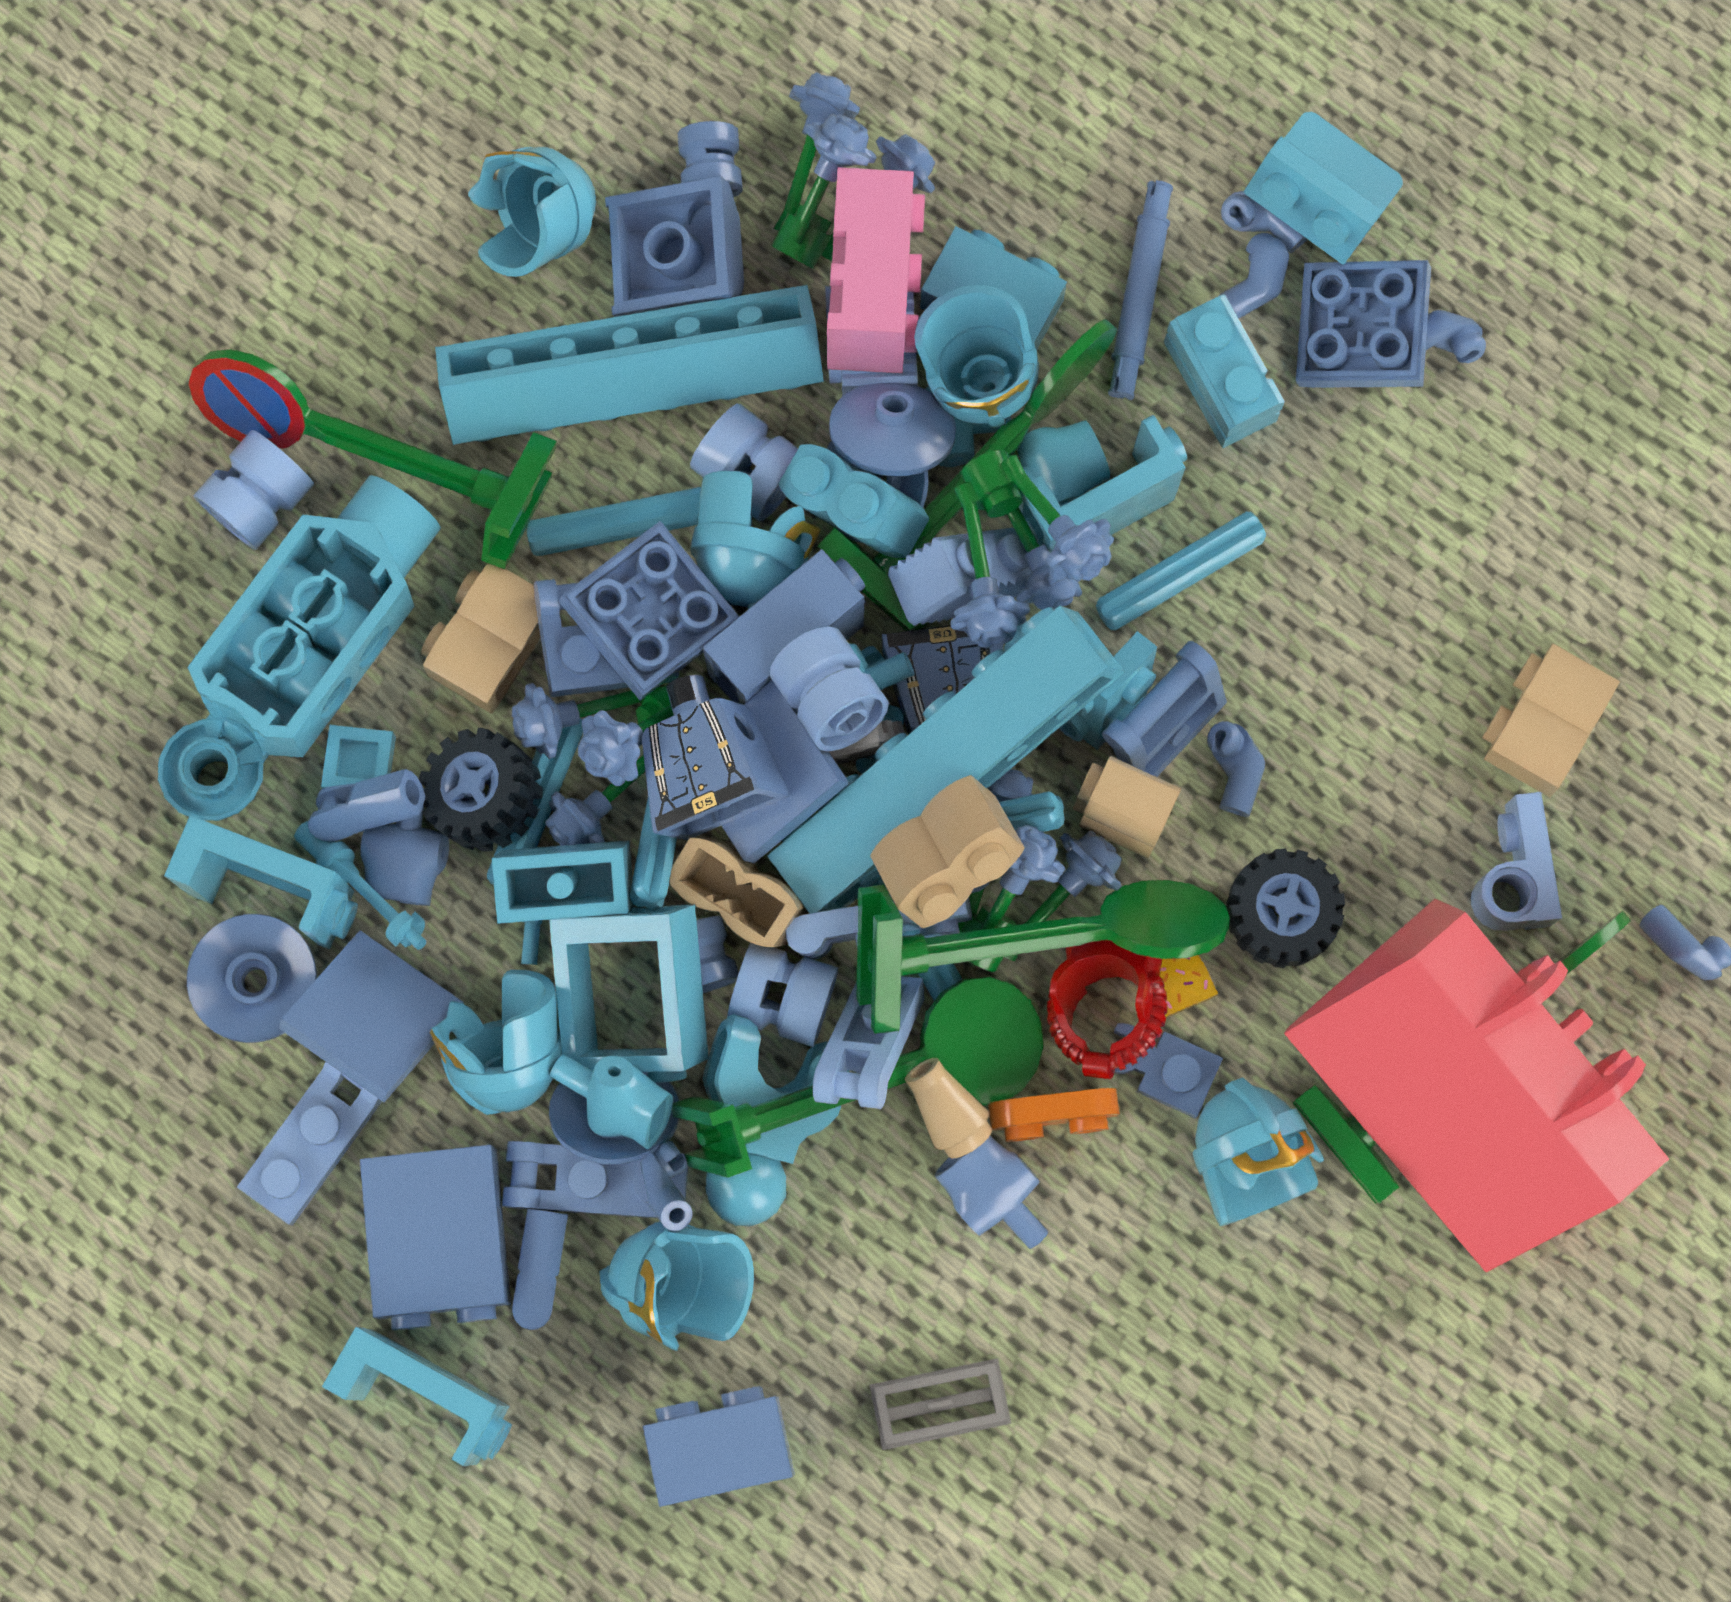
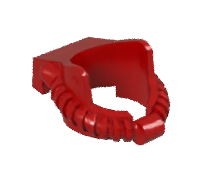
[1047,940,1168,1079]

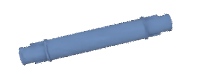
[1108,180,1173,400]

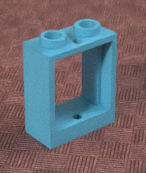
[549,905,709,1082]

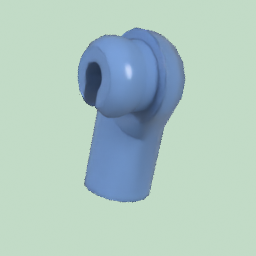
[1219,233,1289,319]
[1426,310,1486,363]

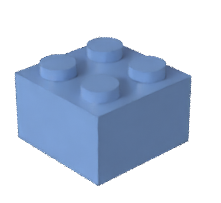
[643,1386,795,1507]

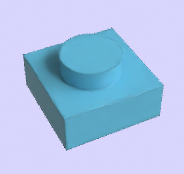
[321,725,396,789]

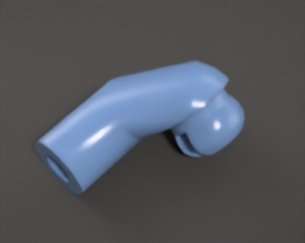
[1221,191,1308,253]
[1207,721,1265,817]
[1639,905,1731,980]
[640,1141,693,1231]

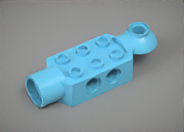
[158,475,441,821]

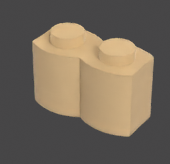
[421,563,541,714]
[1482,644,1620,798]
[1073,756,1182,858]
[870,775,1025,928]
[669,838,809,947]

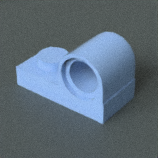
[1471,792,1562,931]

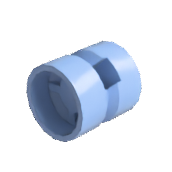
[690,403,798,521]
[193,430,314,550]
[770,626,889,752]
[727,943,838,1047]

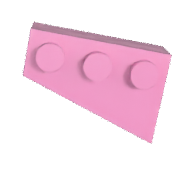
[827,167,925,373]

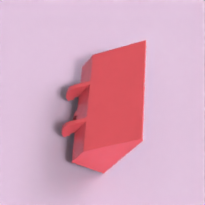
[1284,899,1669,1272]

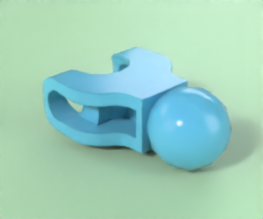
[703,1014,849,1226]

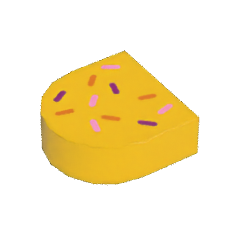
[1159,955,1218,1018]

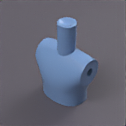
[361,788,449,906]
[935,1136,1048,1249]

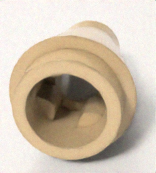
[905,1058,992,1158]

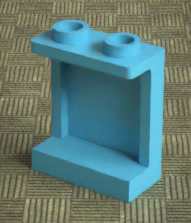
[1019,415,1187,553]
[164,815,358,950]
[322,1327,512,1466]

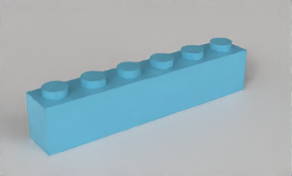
[435,285,824,445]
[767,606,1125,914]

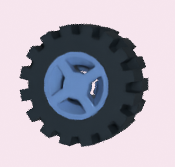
[419,728,543,852]
[1226,848,1345,968]

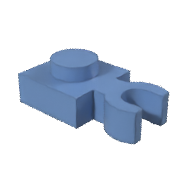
[1114,1023,1223,1118]

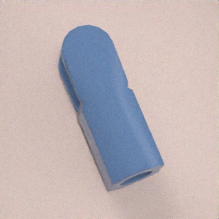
[308,769,426,842]
[512,1209,568,1330]

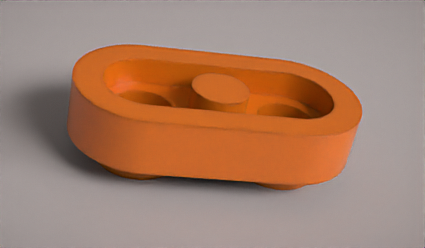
[988,1088,1120,1142]

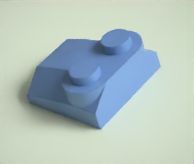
[605,175,744,317]

